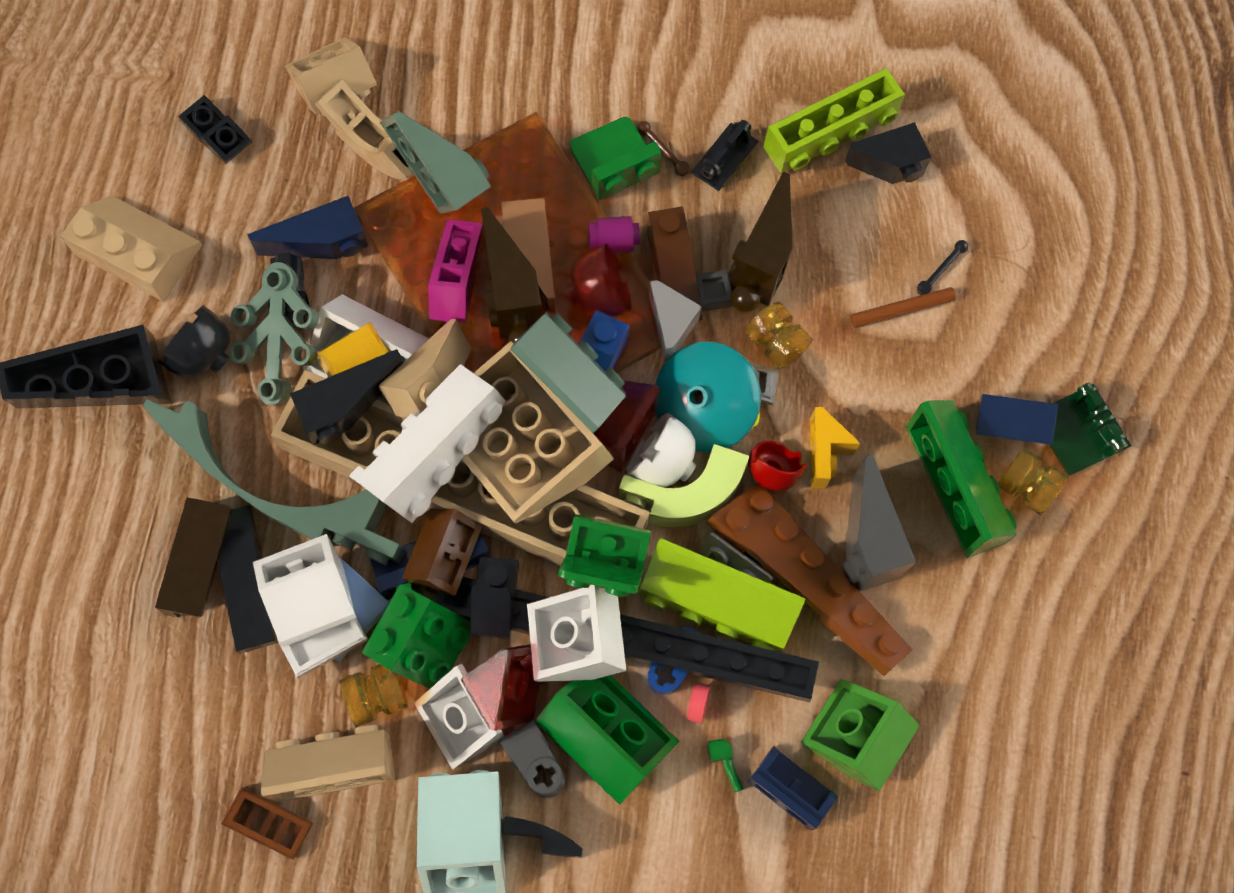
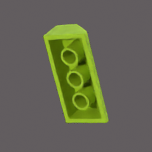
[639,538,806,652]

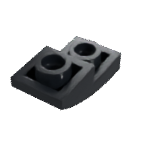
[178,95,252,164]

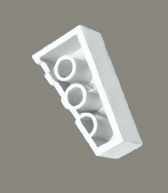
[349,364,506,523]

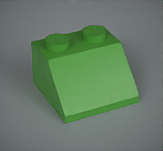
[801,678,920,792]

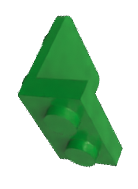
[569,116,662,200]
[558,514,651,597]
[362,584,471,689]

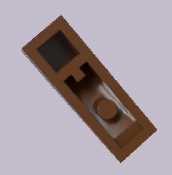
[646,206,702,321]

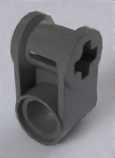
[499,719,565,798]

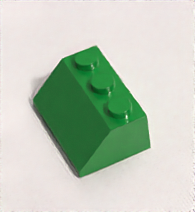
[535,675,680,805]

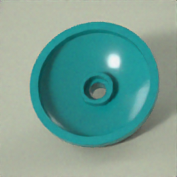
[653,342,761,452]

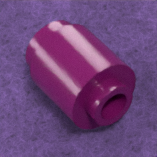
[588,216,640,254]

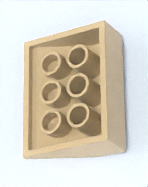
[462,341,614,524]

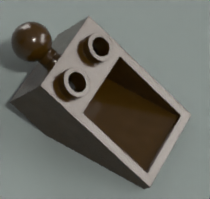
[729,171,793,313]
[481,208,542,344]

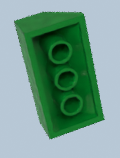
[905,400,1017,558]

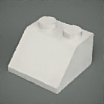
[527,585,626,682]

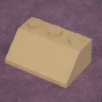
[60,196,202,301]
[261,725,396,802]

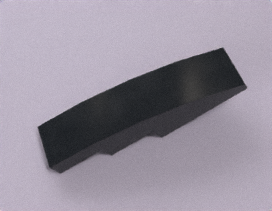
[219,505,278,654]

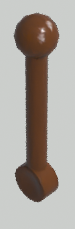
[637,121,689,176]

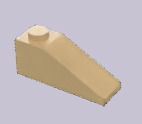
[378,319,472,417]

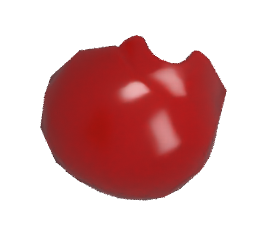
[748,440,807,491]

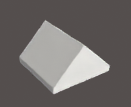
[414,664,505,770]

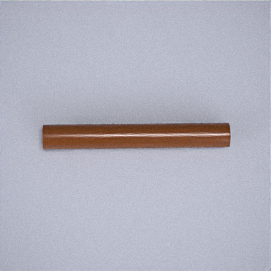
[850,287,956,328]

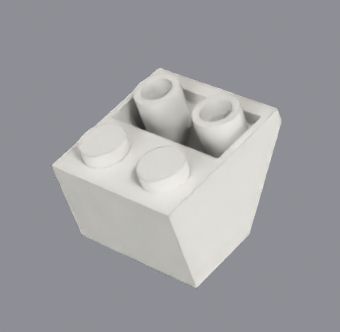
[253,534,357,647]

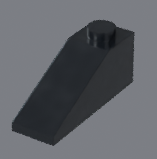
[290,349,403,445]

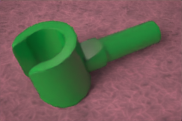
[707,739,744,792]

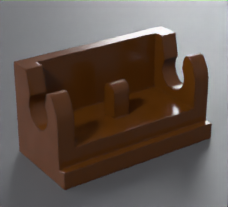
[402,508,483,596]

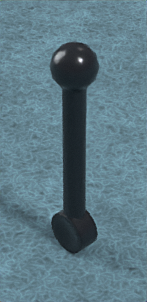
[917,240,968,295]

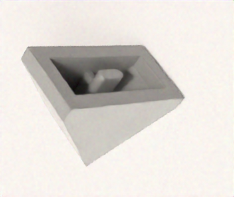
[649,280,701,362]

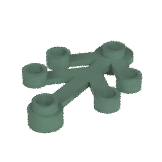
[229,262,319,406]

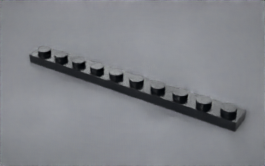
[435,577,819,703]

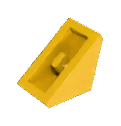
[316,322,389,377]

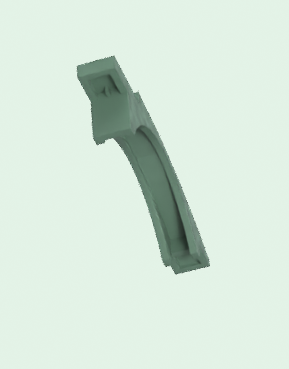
[143,399,406,565]

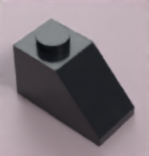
[845,122,932,184]

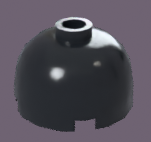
[157,305,230,379]

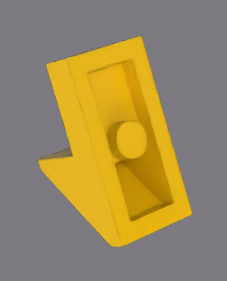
[810,407,860,489]

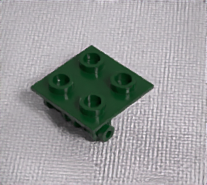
[1050,382,1132,476]

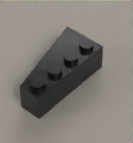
[0,325,171,409]

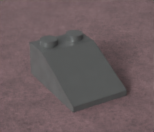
[843,455,916,592]

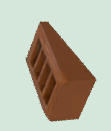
[221,787,313,860]

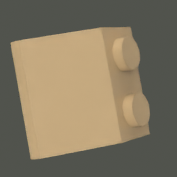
[285,37,377,115]

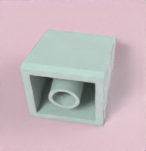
[417,770,506,893]

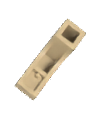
[315,79,413,179]

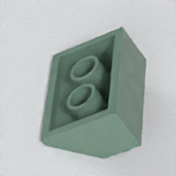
[510,311,626,433]

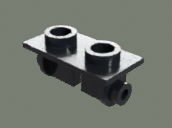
[691,120,759,191]

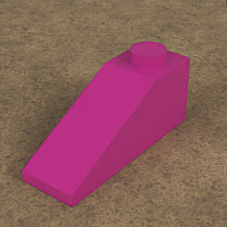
[428,219,482,323]

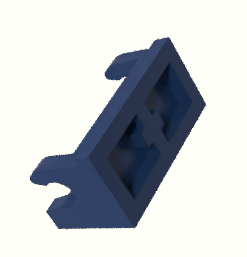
[976,394,1058,445]
[747,746,838,831]

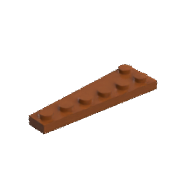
[707,483,913,676]

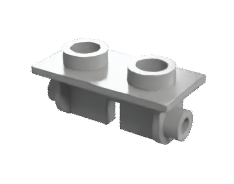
[699,531,775,583]

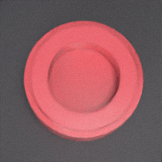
[687,682,711,724]

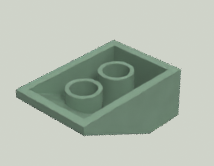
[380,111,491,214]

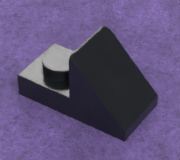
[471,557,519,639]

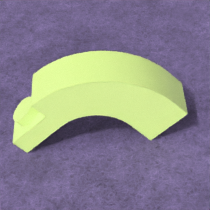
[618,444,749,527]

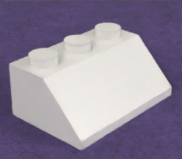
[303,294,429,404]

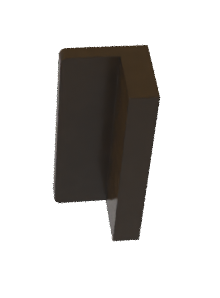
[155,497,232,618]

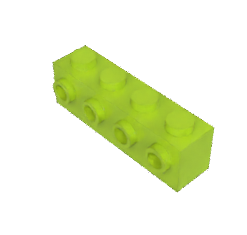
[763,68,905,174]

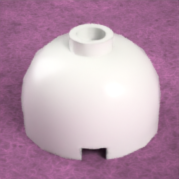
[626,413,696,488]

